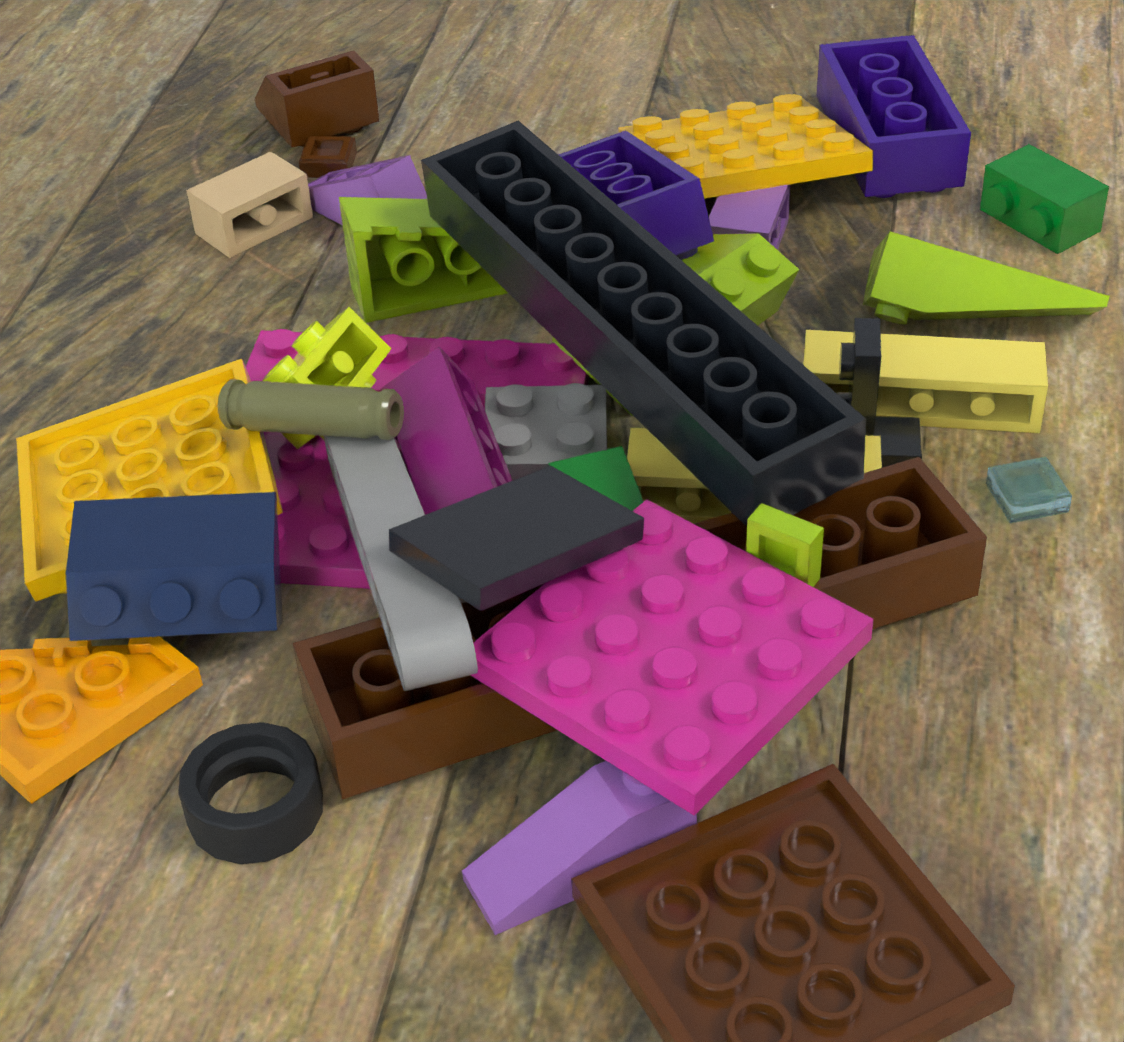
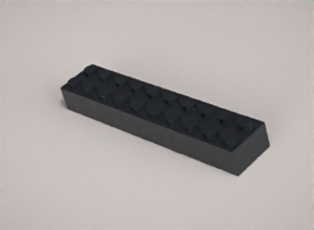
[421,121,866,527]

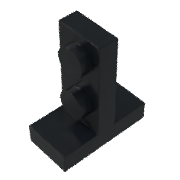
[837,318,922,468]

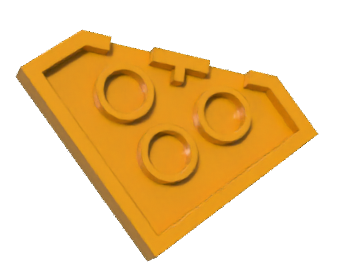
[0,636,203,804]

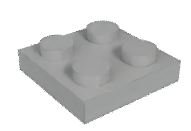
[485,383,607,480]

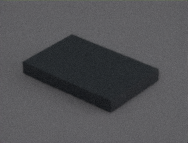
[389,466,644,611]

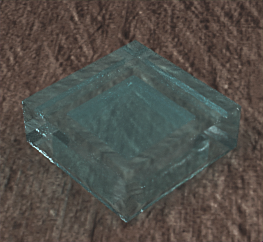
[986,457,1072,524]

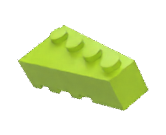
[339,197,508,323]

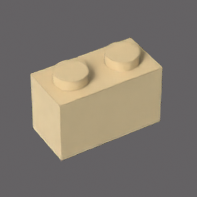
[186,152,313,258]

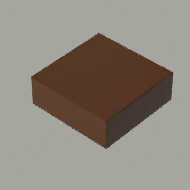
[299,136,357,178]

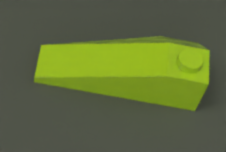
[863,231,1110,324]

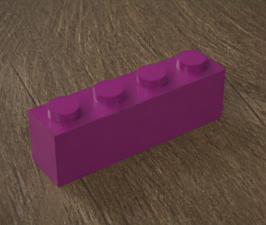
[381,347,513,515]

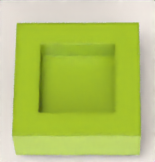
[746,503,824,587]

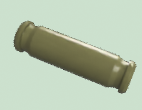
[218,379,404,440]

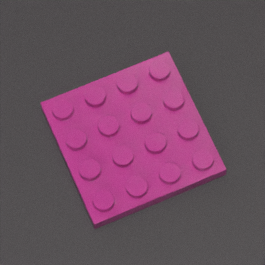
[471,499,873,816]

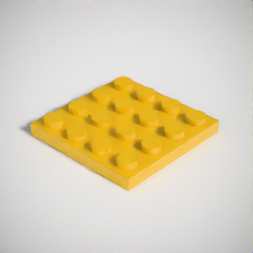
[618,94,873,199]
[16,359,283,602]

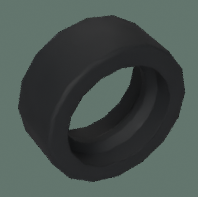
[178,722,323,864]

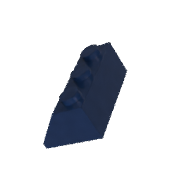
[66,492,283,641]

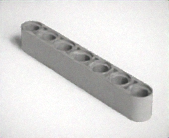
[324,436,478,691]

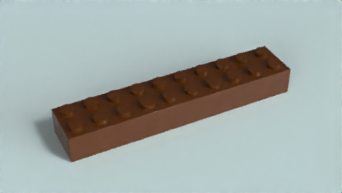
[293,457,987,800]

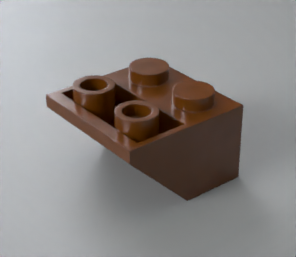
[255,50,379,148]

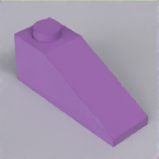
[308,155,427,225]
[462,761,697,935]

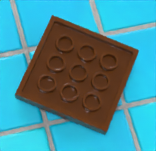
[571,764,1015,1042]

